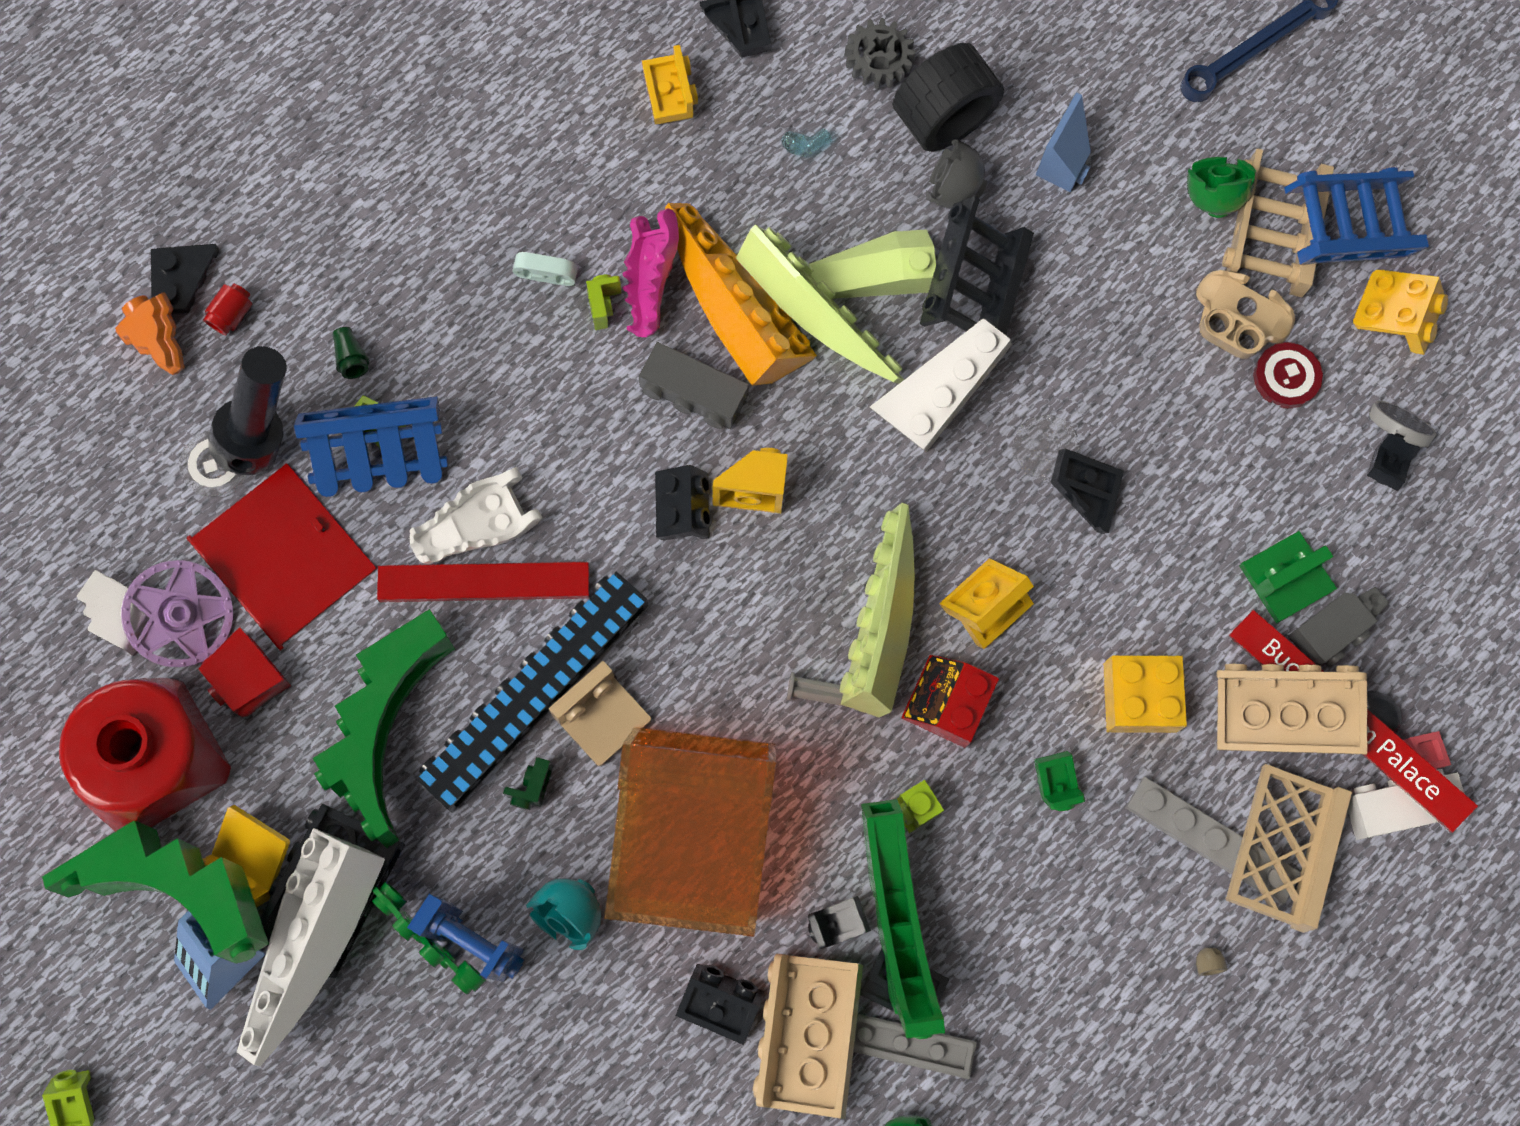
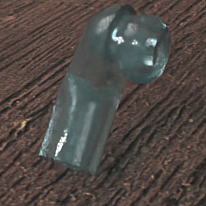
[781,128,832,158]

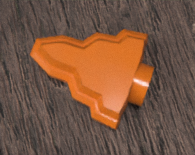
[115,293,185,375]

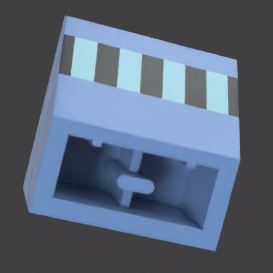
[174,910,265,1010]

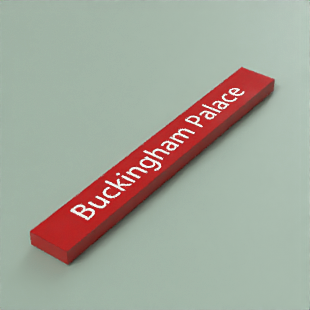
[1229,610,1478,833]

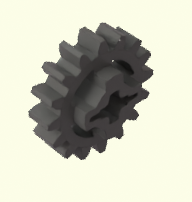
[844,18,915,89]

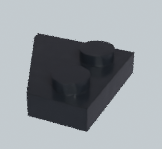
[1051,448,1124,534]

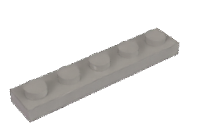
[1125,777,1301,905]

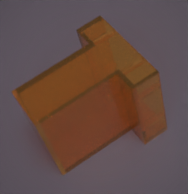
[604,727,776,937]

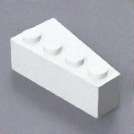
[870,318,1012,452]

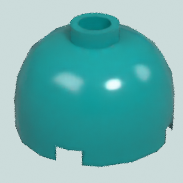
[526,878,602,950]

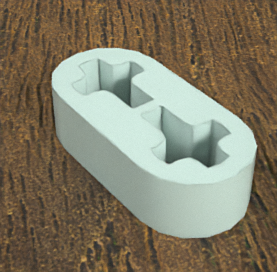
[512,252,578,286]

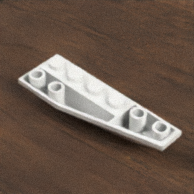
[237,828,385,1066]

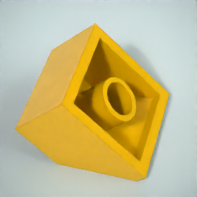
[713,448,788,514]

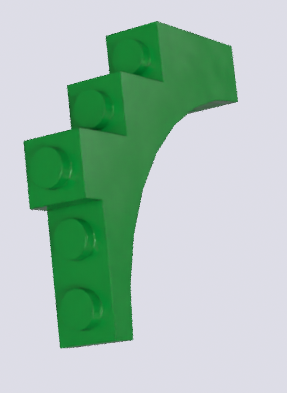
[313,609,455,848]
[861,799,945,1039]

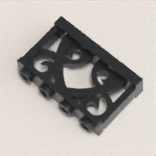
[258,803,406,978]

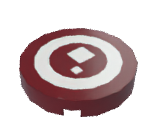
[1253,342,1323,409]

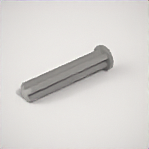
[786,672,847,707]

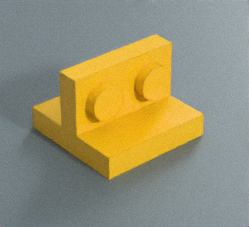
[939,558,1034,649]

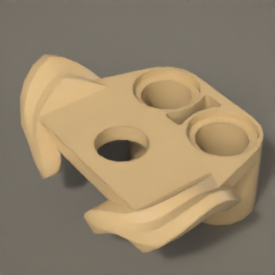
[1196,270,1295,359]

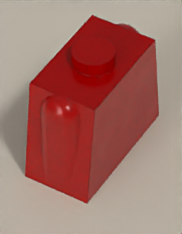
[198,627,291,717]

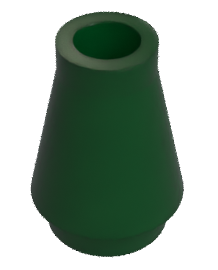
[332,327,370,379]

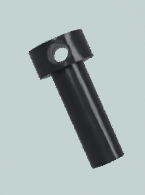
[208,346,287,475]

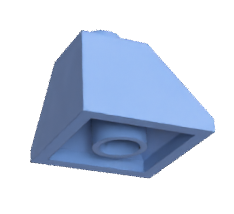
[1036,92,1091,192]

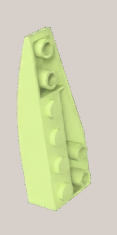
[736,225,905,384]
[840,503,915,718]

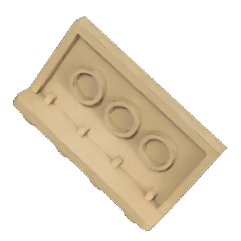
[1217,664,1367,755]
[753,953,863,1119]

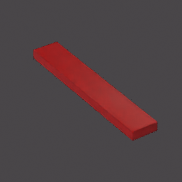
[377,562,589,602]

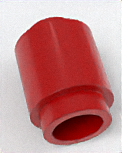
[203,283,253,336]

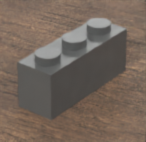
[638,342,749,430]

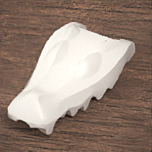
[410,467,543,565]

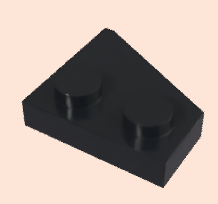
[699,0,773,58]
[151,244,219,314]

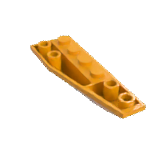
[665,203,817,386]

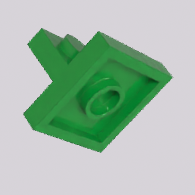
[1239,531,1337,624]

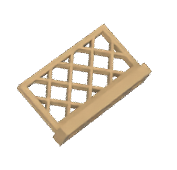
[1226,764,1352,933]

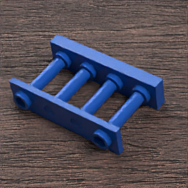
[1284,167,1429,265]
[407,893,525,982]

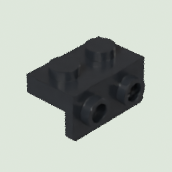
[655,465,712,540]

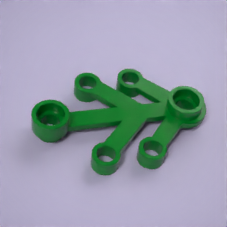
[372,882,486,995]

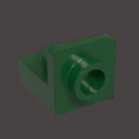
[503,757,554,810]

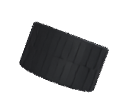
[892,43,1004,152]

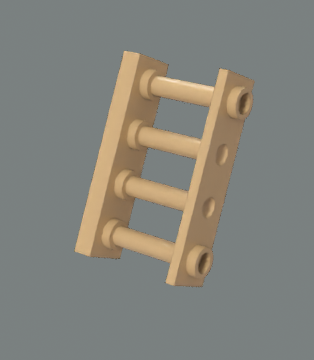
[1222,149,1334,297]

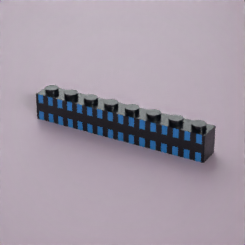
[416,571,648,813]

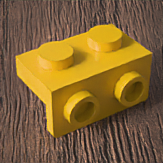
[642,45,698,125]

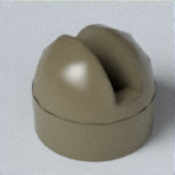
[1196,948,1228,976]

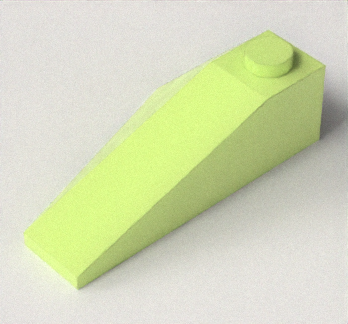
[809,230,936,299]

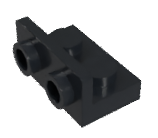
[675,964,764,1045]

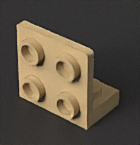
[549,661,651,766]

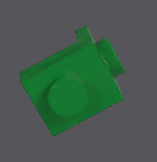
[1034,751,1085,811]

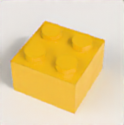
[1103,655,1187,733]

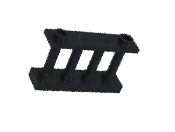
[920,196,1034,335]

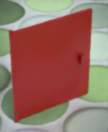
[186,463,377,651]

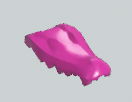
[622,208,679,337]

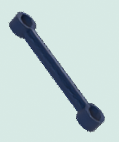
[1180,0,1338,102]

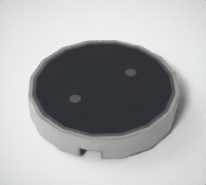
[1369,400,1437,447]

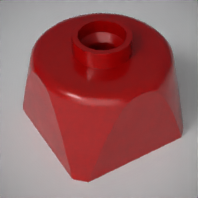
[59,678,231,831]

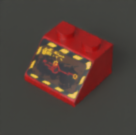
[901,655,999,748]

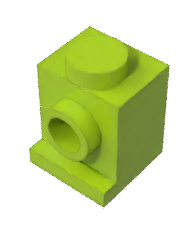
[897,780,944,834]

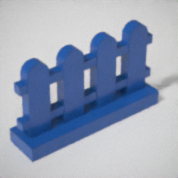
[294,396,448,497]

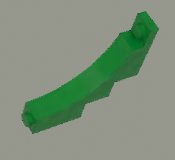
[42,821,269,964]

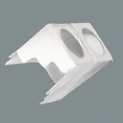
[77,570,150,656]

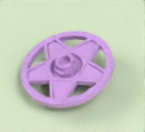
[121,560,233,667]

